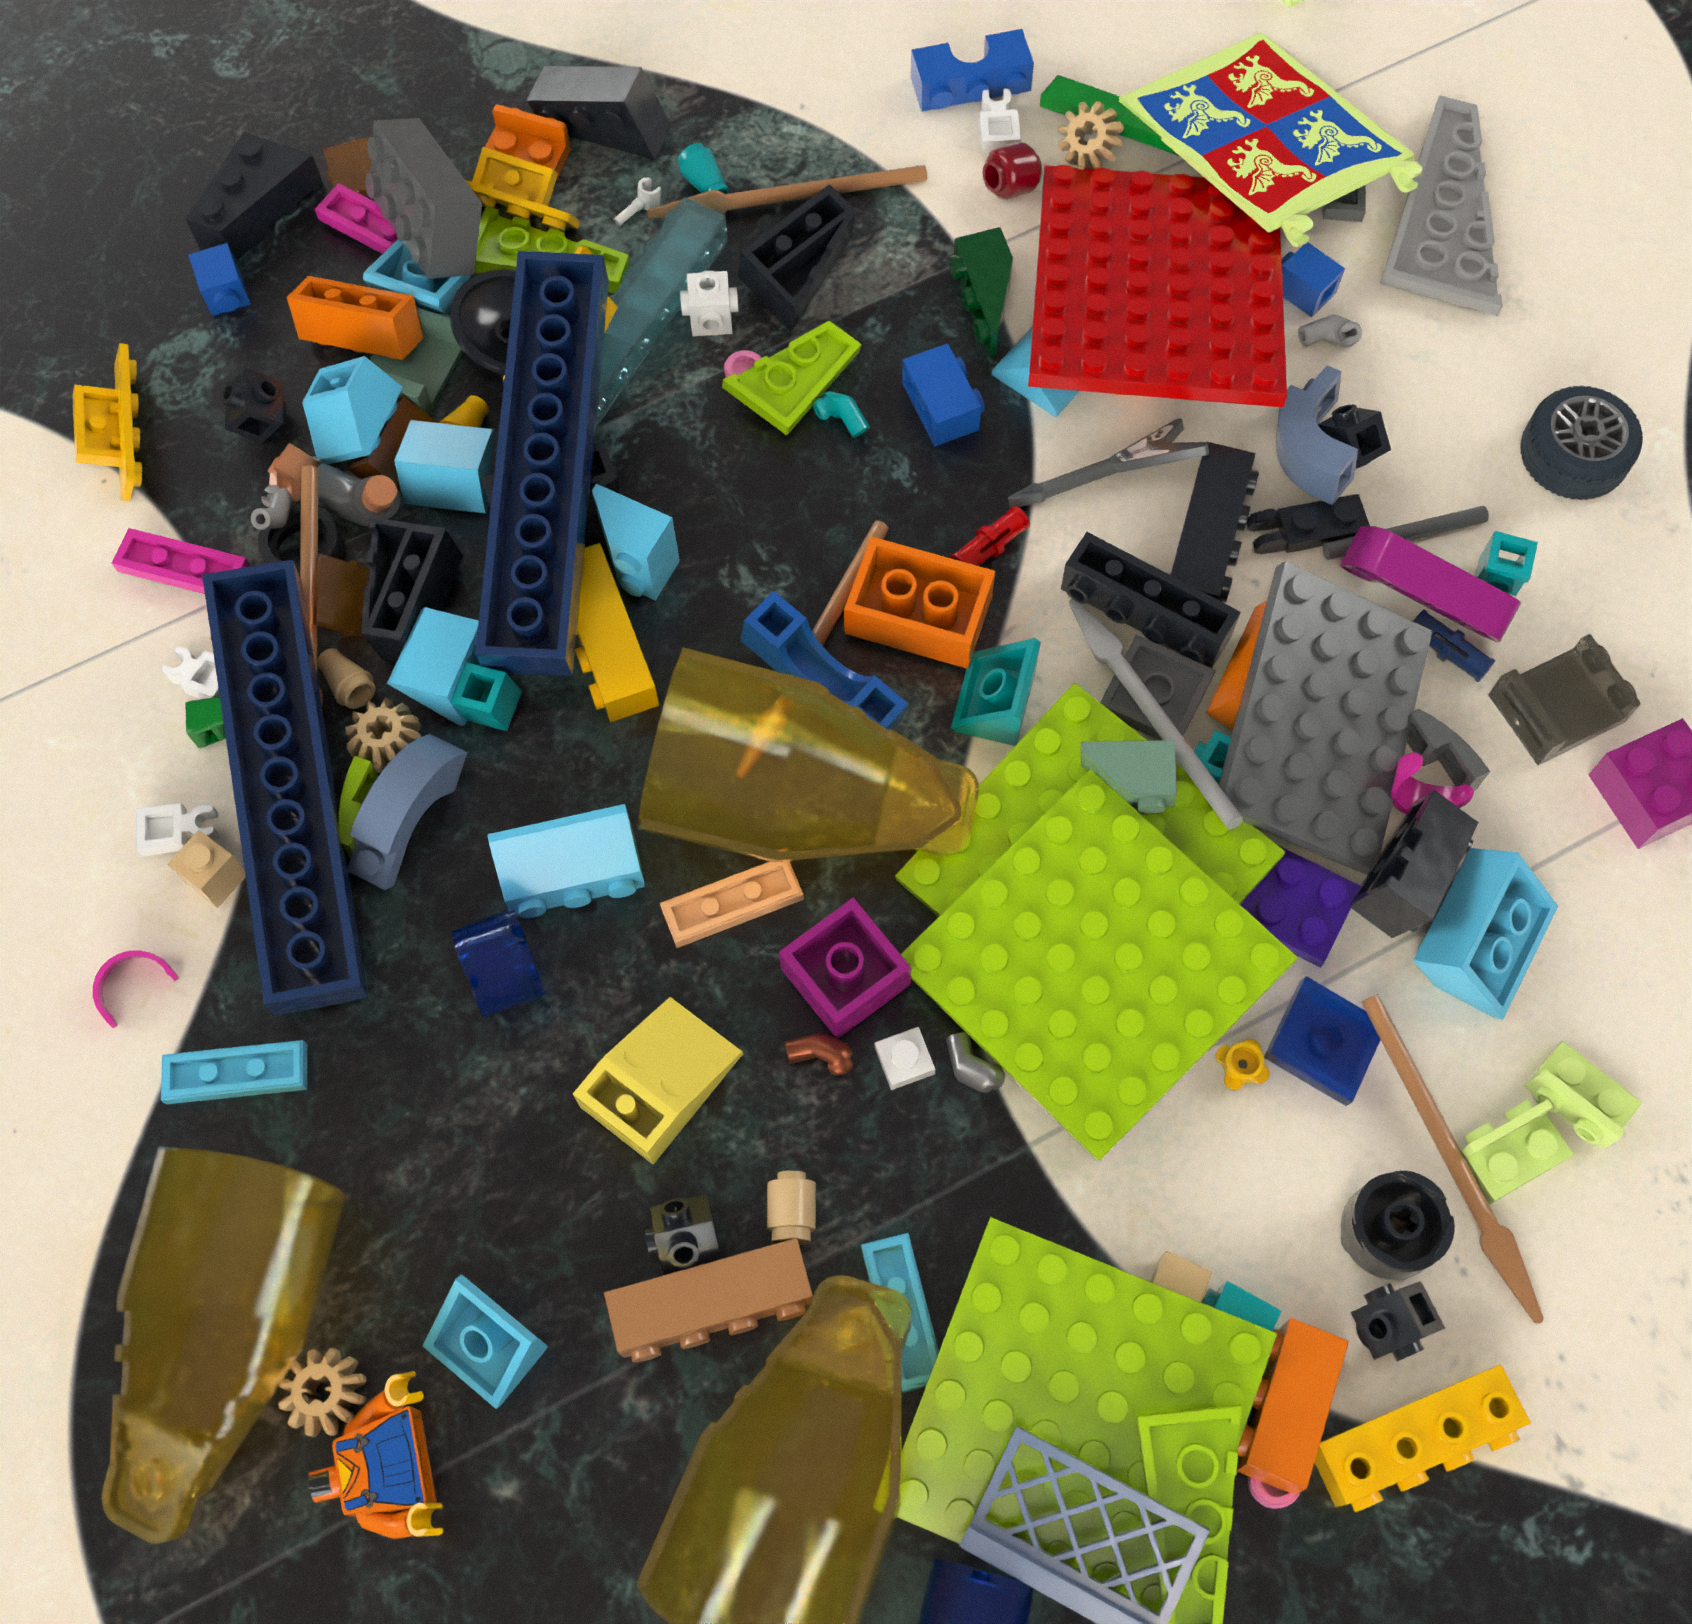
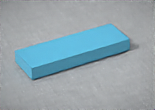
[161,1040,307,1104]
[861,1233,939,1394]

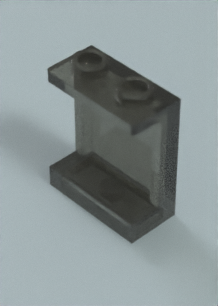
[1488,634,1640,766]

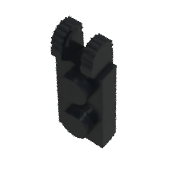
[1246,494,1370,554]

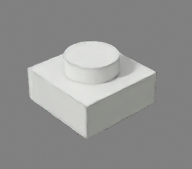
[875,1027,936,1090]

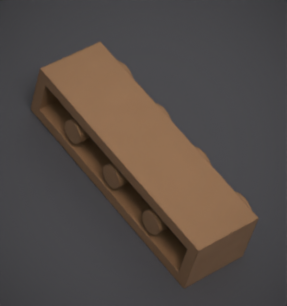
[604,1238,814,1363]

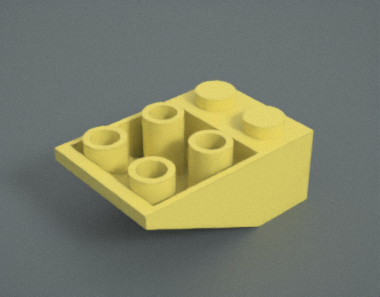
[573,997,743,1165]

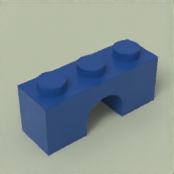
[911,29,1034,112]

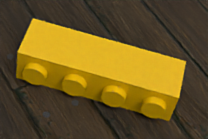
[575,543,660,723]

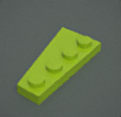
[474,206,630,294]
[1136,1405,1243,1624]

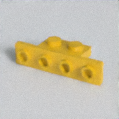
[465,147,580,232]
[73,343,142,501]

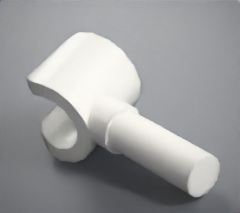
[614,177,661,226]

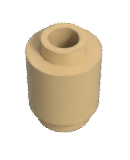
[767,1171,816,1245]

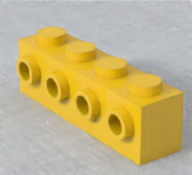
[1315,1364,1531,1512]

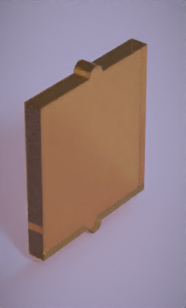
[323,135,373,195]
[313,554,369,639]

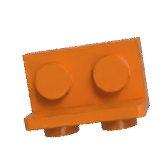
[485,105,571,180]

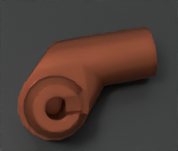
[785,1032,853,1075]

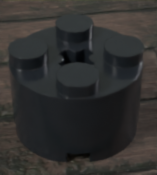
[1341,1170,1455,1280]

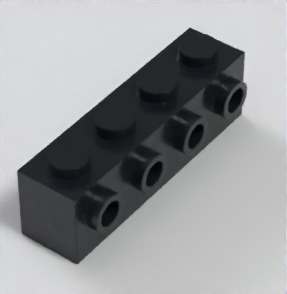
[1061,532,1241,668]

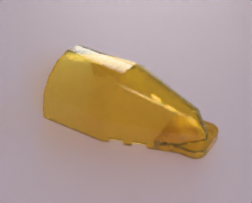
[637,647,979,862]
[102,1147,346,1544]
[636,1275,912,1624]

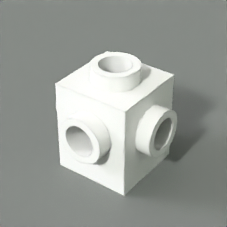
[680,271,739,337]

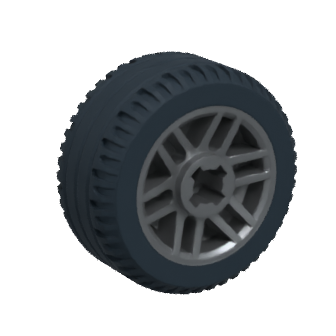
[1520,386,1643,500]

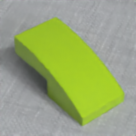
[339,756,379,859]

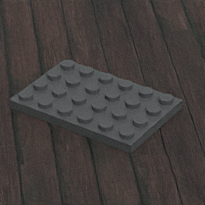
[1219,561,1432,875]

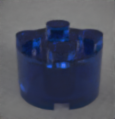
[452,908,546,1018]
[917,1559,1034,1624]

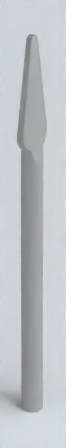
[1069,599,1243,829]

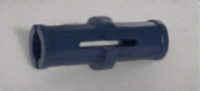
[1413,609,1496,682]

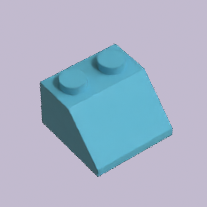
[592,484,680,601]

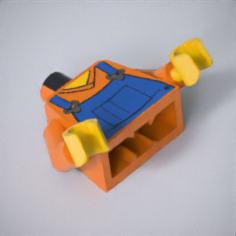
[308,1371,443,1539]

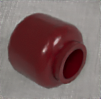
[982,142,1042,200]

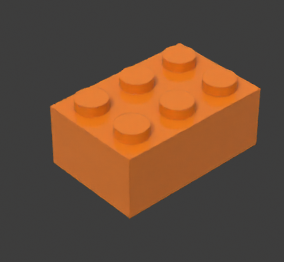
[844,536,995,669]

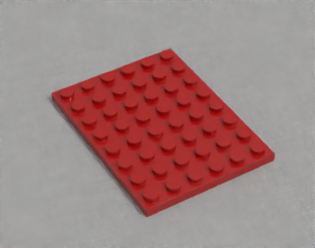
[1028,165,1287,408]

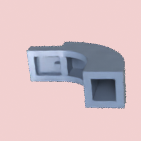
[1276,365,1358,505]
[348,734,467,890]

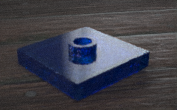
[1264,976,1380,1106]

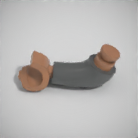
[268,443,400,526]

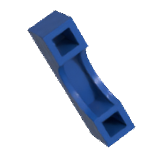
[740,591,908,752]

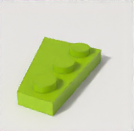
[722,321,861,435]

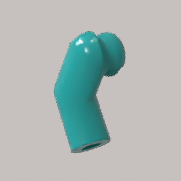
[813,391,870,438]

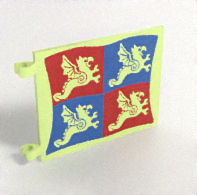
[1119,33,1422,247]

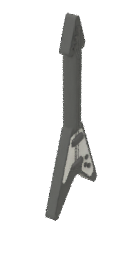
[1008,418,1210,508]

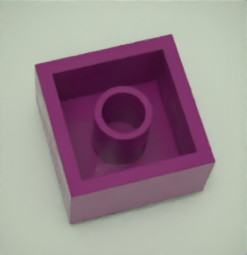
[1588,718,1692,849]
[779,897,911,1039]

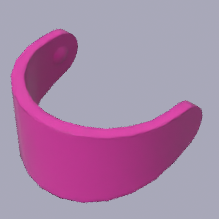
[1390,752,1474,814]
[93,950,179,1028]

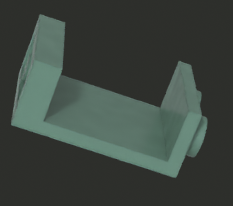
[370,306,464,416]

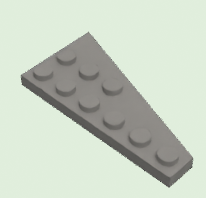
[1380,95,1502,316]

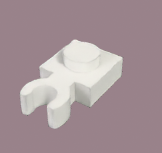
[979,89,1021,153]
[161,647,220,699]
[136,803,219,856]

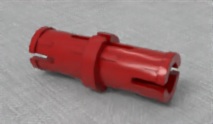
[950,506,1030,566]

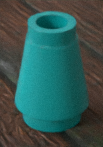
[677,143,729,194]

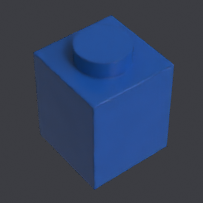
[1282,242,1345,318]
[188,243,251,316]

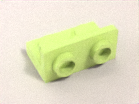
[1525,1041,1642,1149]
[1461,1099,1574,1205]

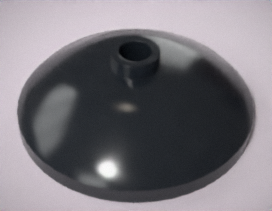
[450,269,516,375]

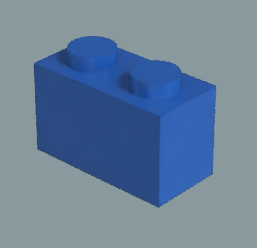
[902,343,985,447]

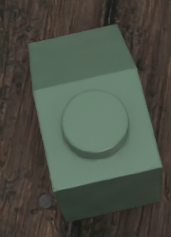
[1080,740,1177,814]

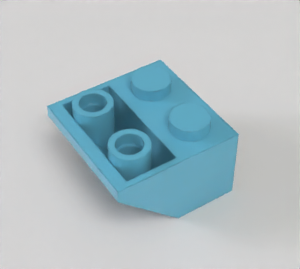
[302,356,403,464]

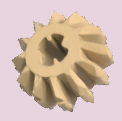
[1058,101,1124,170]
[345,698,421,774]
[278,1348,367,1437]

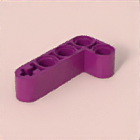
[1339,526,1521,642]

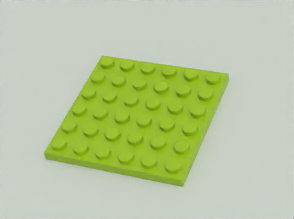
[895,682,1285,917]
[901,769,1298,1163]
[880,1217,1277,1613]

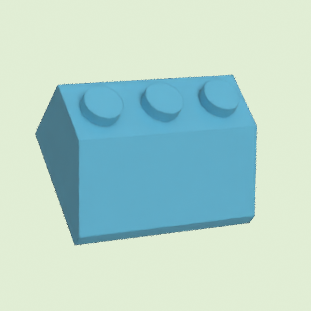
[487,804,646,918]
[1413,848,1558,1020]

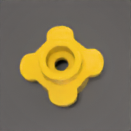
[1215,1039,1270,1091]

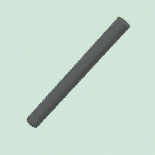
[1323,505,1489,560]

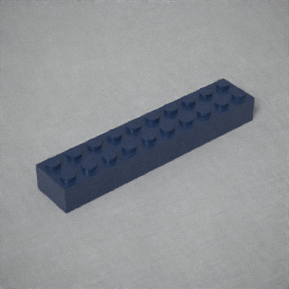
[475,251,609,676]
[202,560,369,1016]

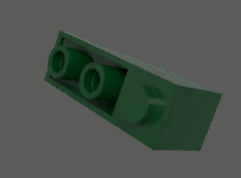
[949,227,1013,358]

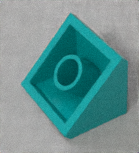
[951,638,1041,746]

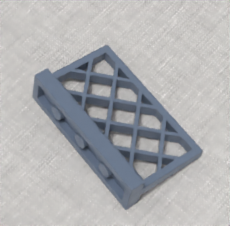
[959,1425,1210,1624]

